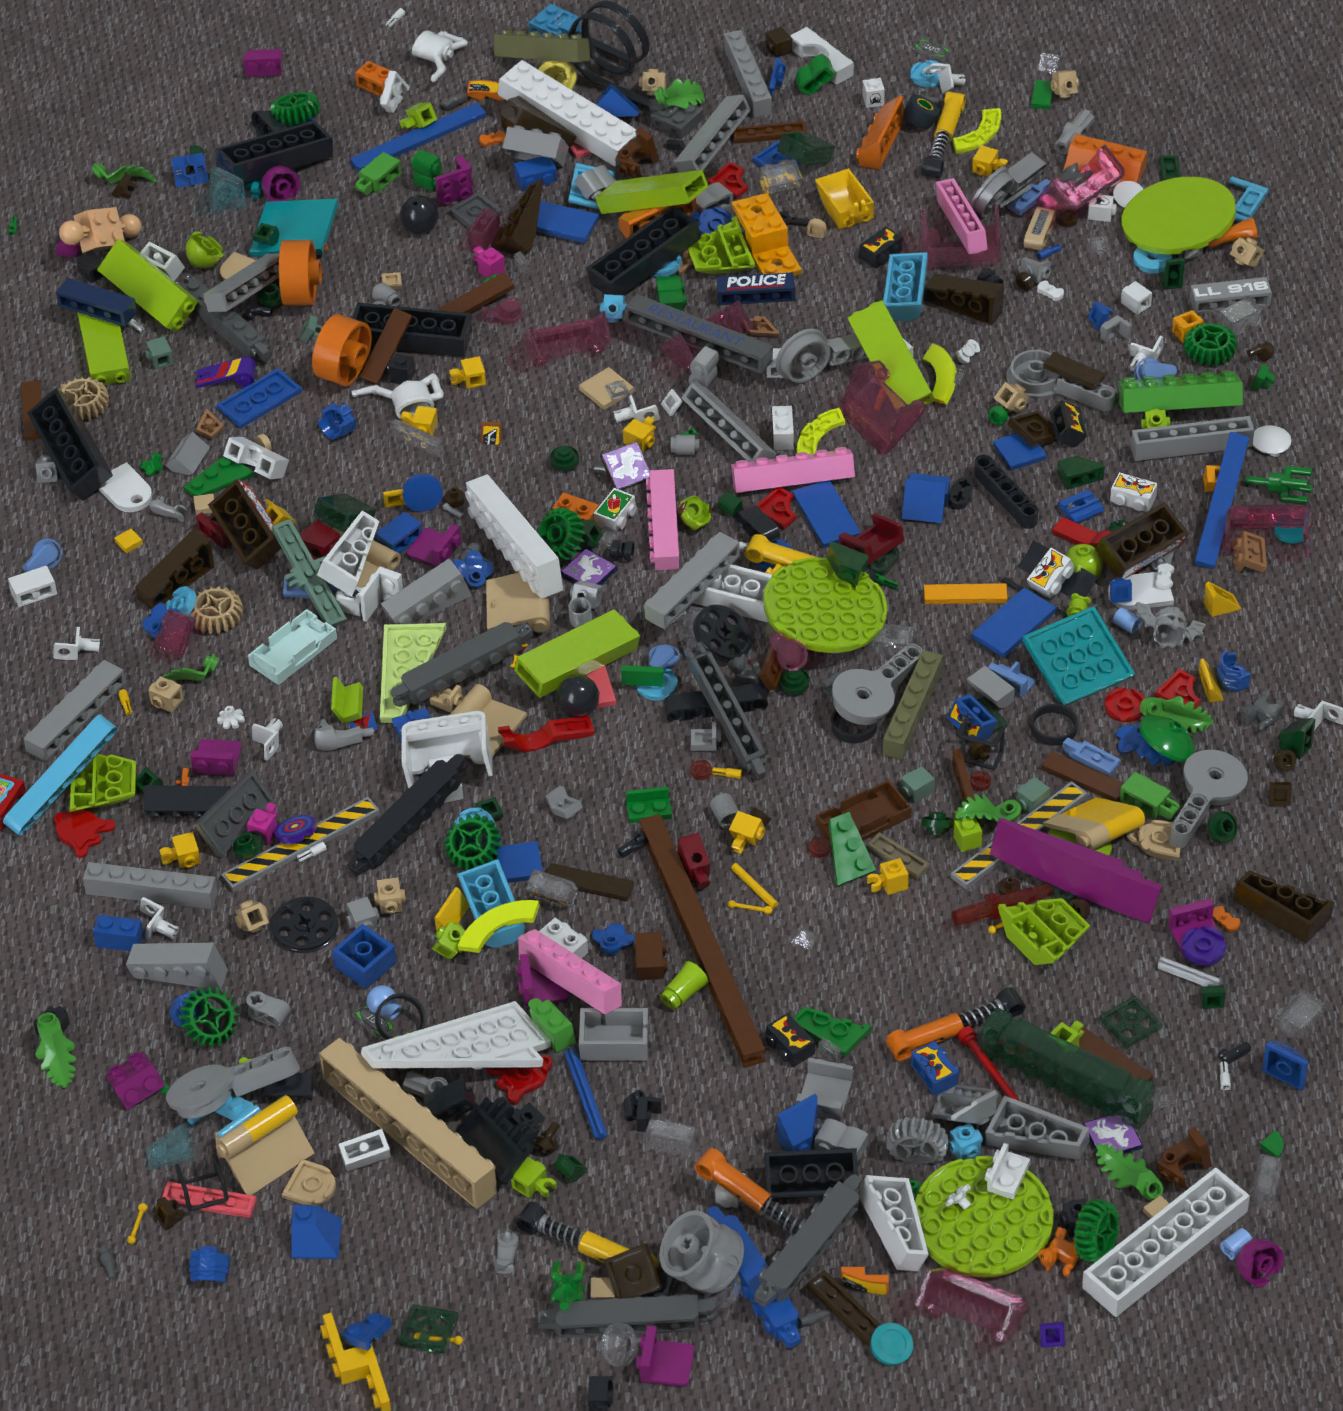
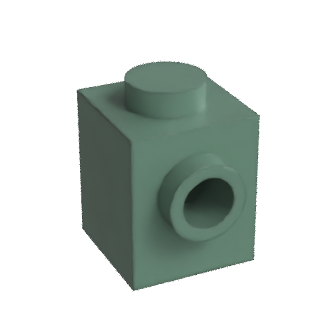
[144,337,174,370]
[900,766,935,803]
[1016,777,1050,813]

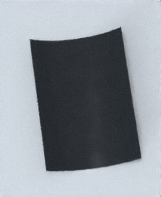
[1001,540,1097,617]

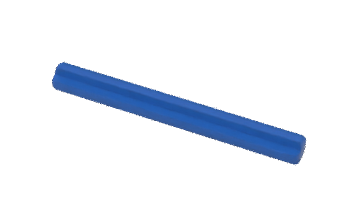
[564,1048,607,1140]

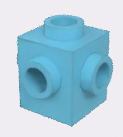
[600,294,627,323]
[948,1123,983,1160]

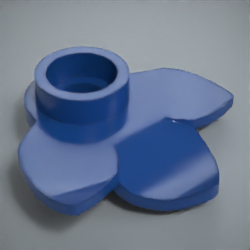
[453,550,494,588]
[142,602,177,639]
[1115,723,1152,759]
[592,923,635,955]

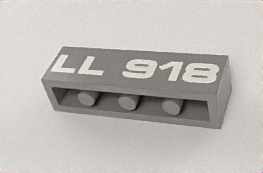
[1190,277,1272,314]

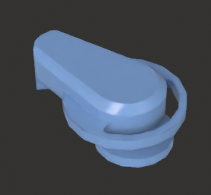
[1134,357,1177,380]
[22,538,62,572]
[648,645,680,669]

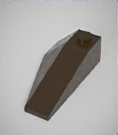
[501,96,577,152]
[490,180,543,256]

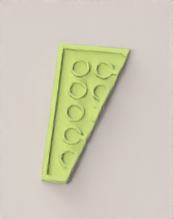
[380,623,447,723]

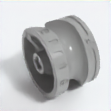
[659,1210,744,1294]

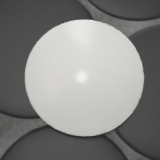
[1253,425,1291,457]

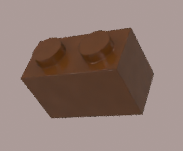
[635,932,668,980]

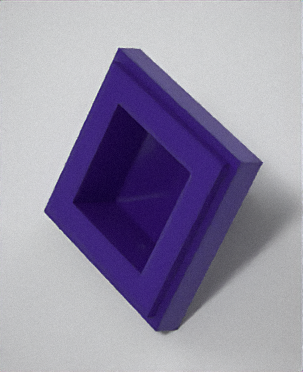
[1040,1322,1065,1348]

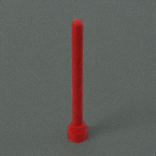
[956,1026,1021,1102]

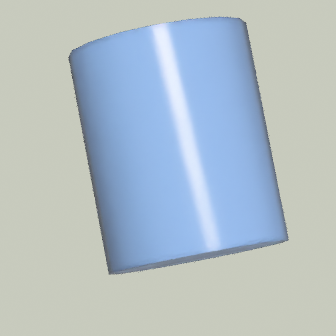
[1113,607,1142,634]
[1220,1228,1252,1260]

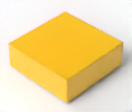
[114,529,143,553]

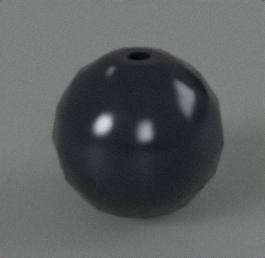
[400,195,439,234]
[556,674,600,717]

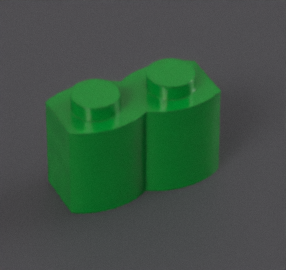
[795,54,835,95]
[412,149,442,192]
[656,275,687,311]

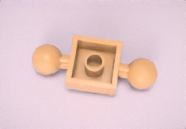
[59,207,142,253]

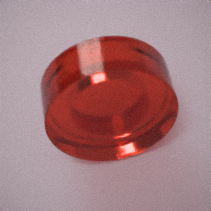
[690,760,712,780]
[970,771,991,792]
[809,837,831,858]

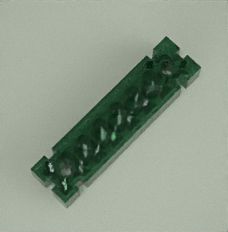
[981,1007,1155,1130]

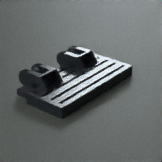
[456,1096,538,1184]

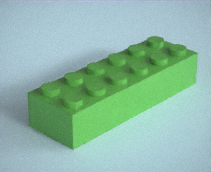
[1118,371,1243,413]

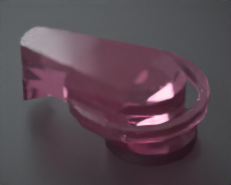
[481,298,523,323]
[769,633,808,671]

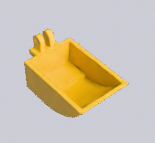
[815,168,874,229]

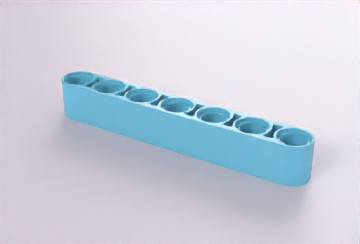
[3,714,117,836]

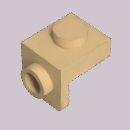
[429,685,463,713]

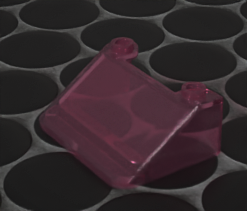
[840,360,927,454]

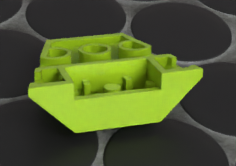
[688,216,756,274]
[70,754,136,812]
[998,898,1090,965]

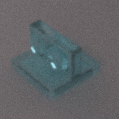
[209,166,247,215]

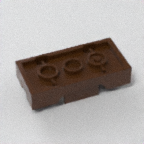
[816,780,912,843]

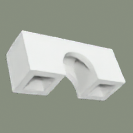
[223,437,289,479]

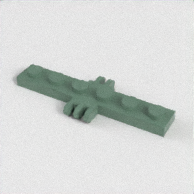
[271,519,347,627]

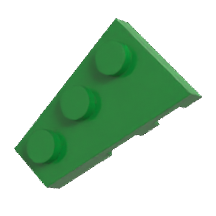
[183,456,255,497]
[828,812,876,887]
[793,1007,871,1058]

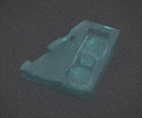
[146,1122,195,1170]

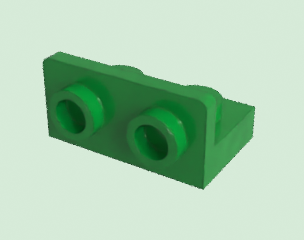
[626,787,672,823]

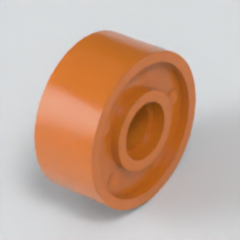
[279,240,322,306]
[312,314,371,386]

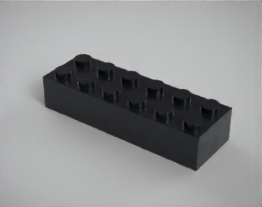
[216,120,333,185]
[586,205,701,295]
[352,302,472,357]
[27,388,113,501]

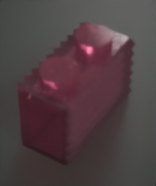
[467,208,500,251]
[155,609,196,658]

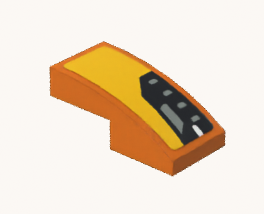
[466,80,504,101]
[841,1267,889,1295]

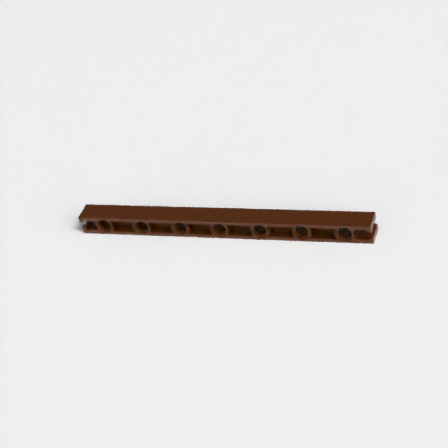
[639,814,765,1068]

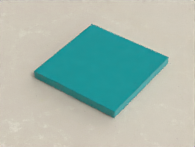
[249,199,339,257]
[1022,606,1135,706]

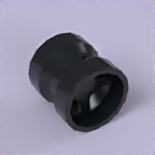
[977,268,1004,284]
[610,539,635,561]

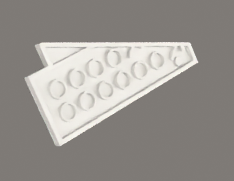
[361,1001,551,1070]

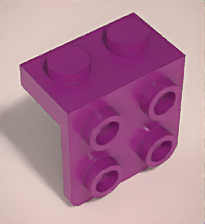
[243,49,283,77]
[435,155,473,206]
[407,524,462,567]
[190,739,242,776]
[1168,898,1218,957]
[516,954,569,1006]
[106,1051,166,1110]
[636,1326,694,1387]

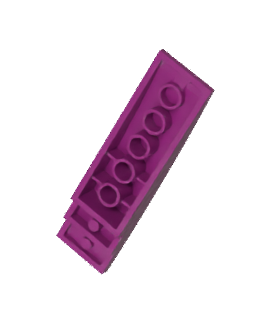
[989,818,1162,924]

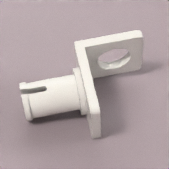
[923,63,965,94]
[1129,336,1163,371]
[613,395,660,423]
[53,627,100,660]
[1294,701,1343,730]
[252,718,283,761]
[140,897,179,940]

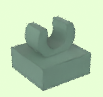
[300,315,322,341]

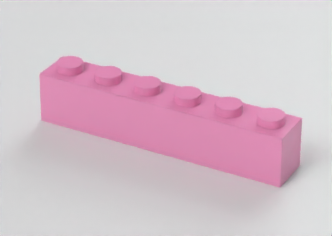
[936,178,987,254]
[731,447,855,493]
[646,469,679,570]
[518,929,622,1014]

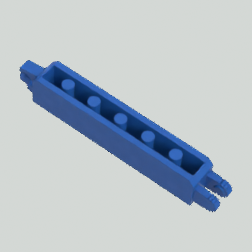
[707,1206,801,1349]

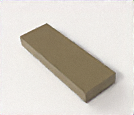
[866,832,930,880]

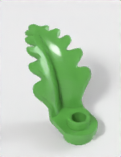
[654,79,705,109]
[91,163,157,184]
[163,653,220,681]
[1140,696,1213,734]
[955,794,1021,822]
[35,1013,76,1088]
[1096,1143,1163,1201]

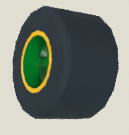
[903,95,939,129]

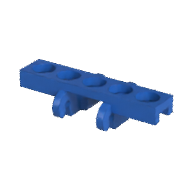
[768,57,786,96]

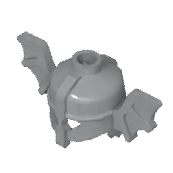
[1135,602,1206,648]

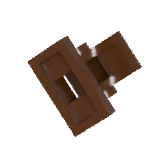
[615,127,659,178]
[1157,1127,1212,1190]

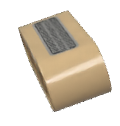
[1024,206,1056,251]

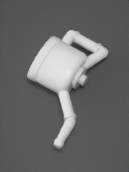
[412,31,468,82]
[351,374,444,420]

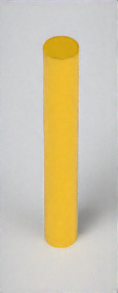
[731,863,779,909]

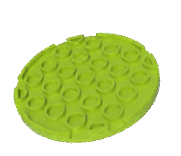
[1122,177,1236,255]
[763,557,887,653]
[915,1156,1054,1277]

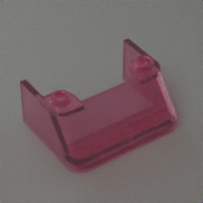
[920,205,1001,268]
[658,300,754,370]
[523,311,612,365]
[1225,505,1313,557]
[915,1268,1029,1343]

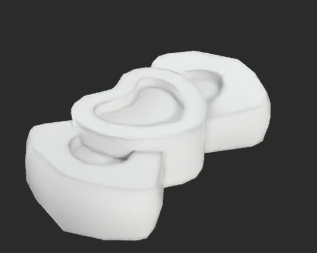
[1037,281,1064,301]
[956,339,980,364]
[1156,563,1175,590]

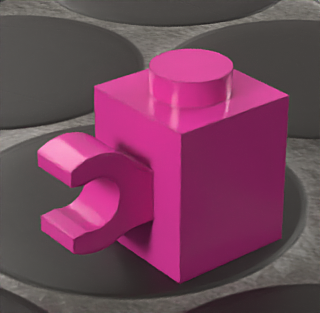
[473,246,505,278]
[247,802,278,845]

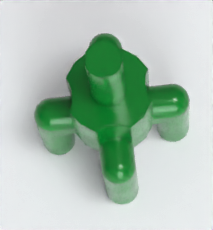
[1245,466,1313,505]
[550,1260,585,1311]

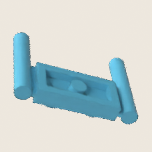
[568,163,616,210]
[1229,177,1269,222]
[187,1093,261,1138]

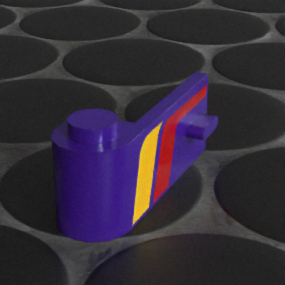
[196,357,256,387]

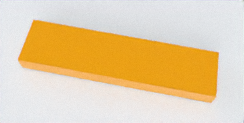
[924,583,1007,604]

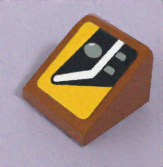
[481,422,502,445]

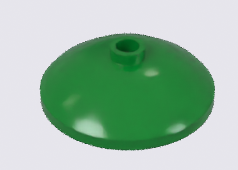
[1139,715,1196,762]

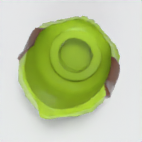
[678,495,712,531]

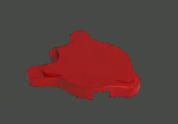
[54,809,116,858]
[486,1055,552,1105]

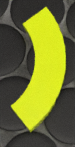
[952,108,1001,154]
[922,343,957,405]
[797,408,845,454]
[458,900,540,953]

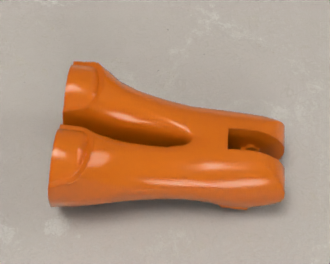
[1206,217,1258,248]

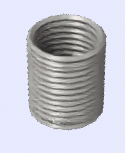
[568,597,592,628]
[710,793,739,828]

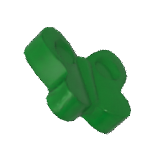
[140,452,163,477]

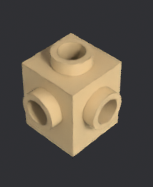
[639,69,666,96]
[1051,70,1079,98]
[1230,237,1265,267]
[994,382,1030,413]
[149,676,183,713]
[374,878,406,914]
[235,900,269,933]

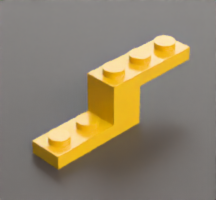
[320,1313,391,1411]

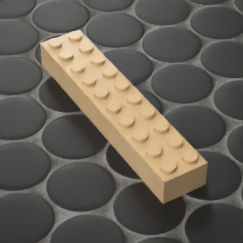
[319,1038,497,1209]

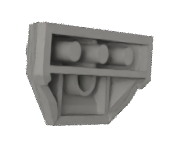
[932,1085,997,1125]

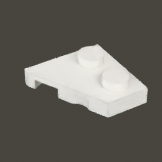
[380,71,409,113]

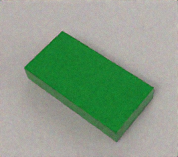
[1031,80,1053,110]
[621,665,664,687]

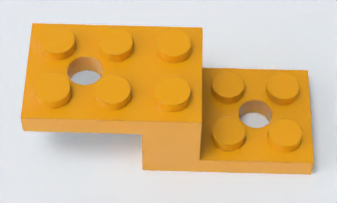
[732,193,802,276]

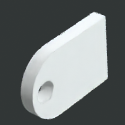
[98,462,152,512]
[1108,572,1174,610]

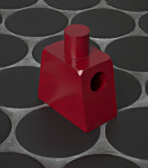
[299,520,341,560]
[677,832,710,889]

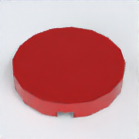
[1105,687,1145,722]

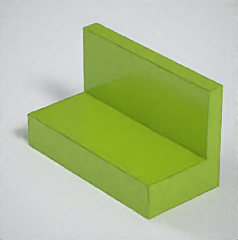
[331,677,363,723]

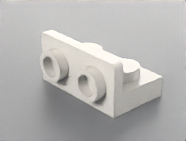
[985,1143,1030,1200]

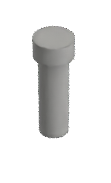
[443,503,464,518]

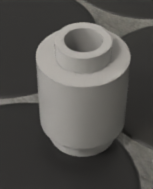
[372,283,401,306]
[671,435,699,455]

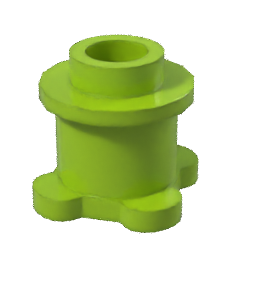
[1067,593,1091,616]

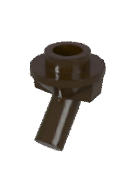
[1247,342,1274,361]
[534,1122,560,1154]

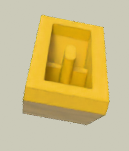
[1204,581,1241,617]

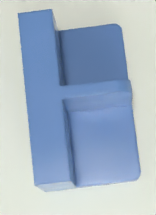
[988,661,1035,697]

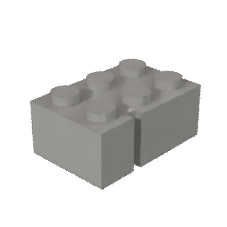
[502,125,569,167]
[579,1008,649,1061]

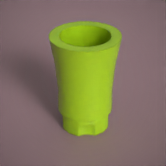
[660,961,709,1010]

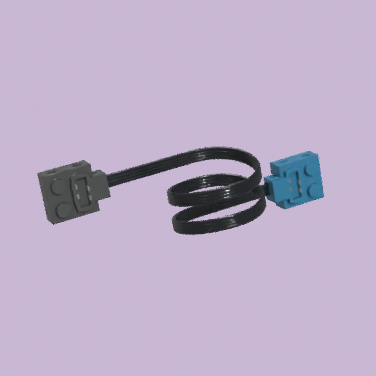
[529,1,703,139]

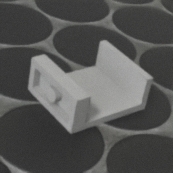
[796,1058,853,1122]

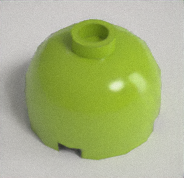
[185,232,224,268]
[1065,544,1103,579]

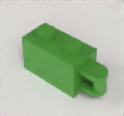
[355,152,402,195]
[1120,772,1180,820]
[528,998,575,1053]

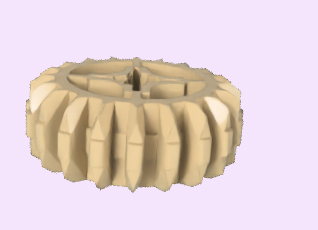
[59,376,109,421]
[188,586,243,635]

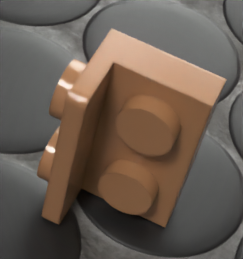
[1232,530,1267,573]

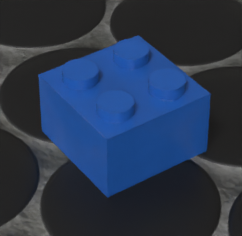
[332,924,397,989]

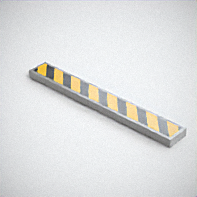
[951,781,1087,890]
[221,797,380,892]

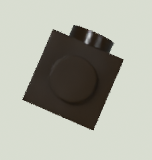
[766,27,792,57]

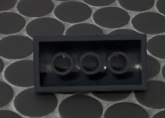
[764,1148,858,1199]

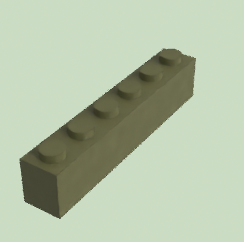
[494,30,590,62]
[883,650,943,760]

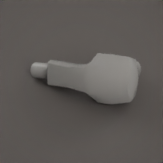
[314,719,374,751]

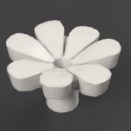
[217,706,245,729]
[945,1184,971,1209]

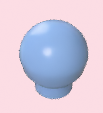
[367,985,402,1021]

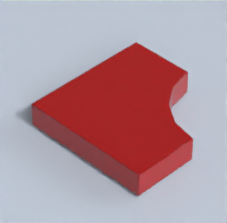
[707,161,748,200]
[757,487,797,530]
[1154,669,1201,710]

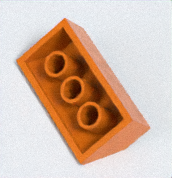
[856,96,903,170]
[1063,134,1147,186]
[619,197,696,239]

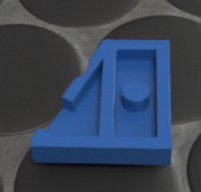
[339,1313,392,1350]

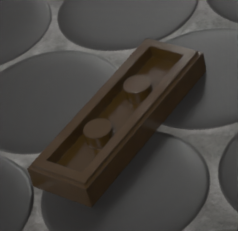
[1043,352,1105,390]

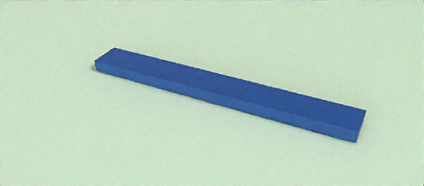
[350,103,486,172]
[1194,432,1250,569]

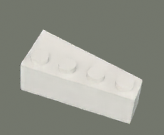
[317,511,379,597]
[858,1175,929,1271]

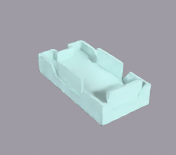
[248,609,337,685]

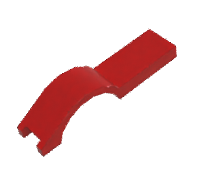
[1052,517,1111,546]
[498,716,595,752]

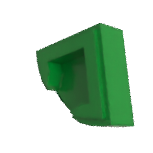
[1260,1130,1284,1161]

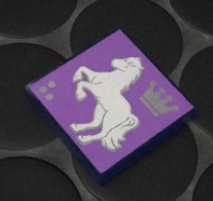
[561,548,618,585]
[1083,1111,1143,1158]

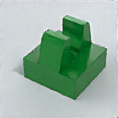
[1250,364,1276,391]

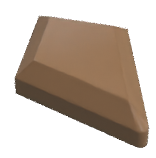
[678,248,693,275]
[746,316,779,337]
[196,409,224,440]

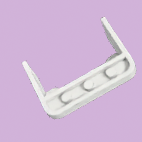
[402,711,493,789]

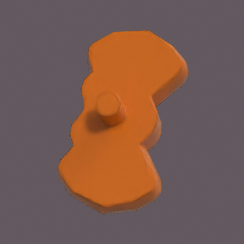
[479,130,506,147]
[175,768,190,786]
[1213,906,1241,932]

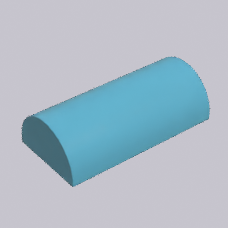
[883,252,928,322]
[457,859,525,948]

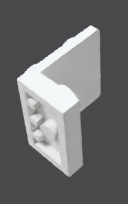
[359,567,403,622]

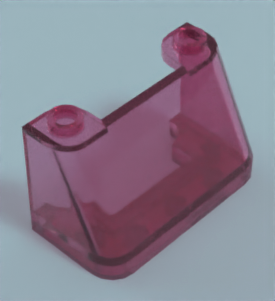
[1036,145,1125,211]

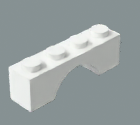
[790,27,854,85]

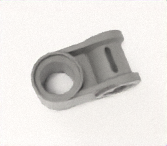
[246,991,291,1029]

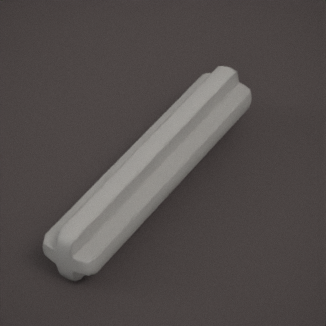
[1157,957,1221,986]

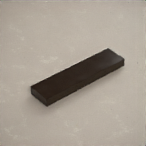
[544,863,634,902]
[807,1270,881,1347]

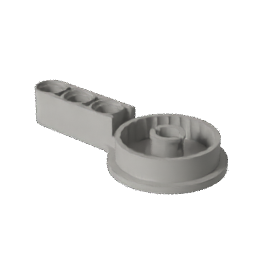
[970,152,1047,217]
[776,329,867,383]
[1006,350,1115,411]
[832,644,923,725]
[1168,750,1248,848]
[166,1047,300,1119]

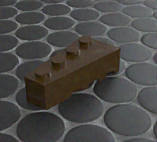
[923,273,1004,326]
[135,529,214,610]
[1233,870,1335,943]

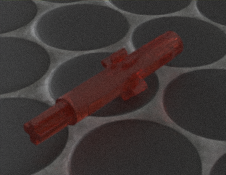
[951,883,1055,926]

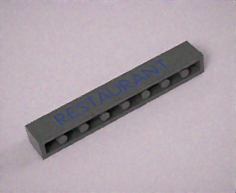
[625,294,773,374]

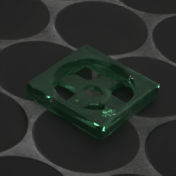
[1099,996,1163,1049]
[398,1304,459,1354]

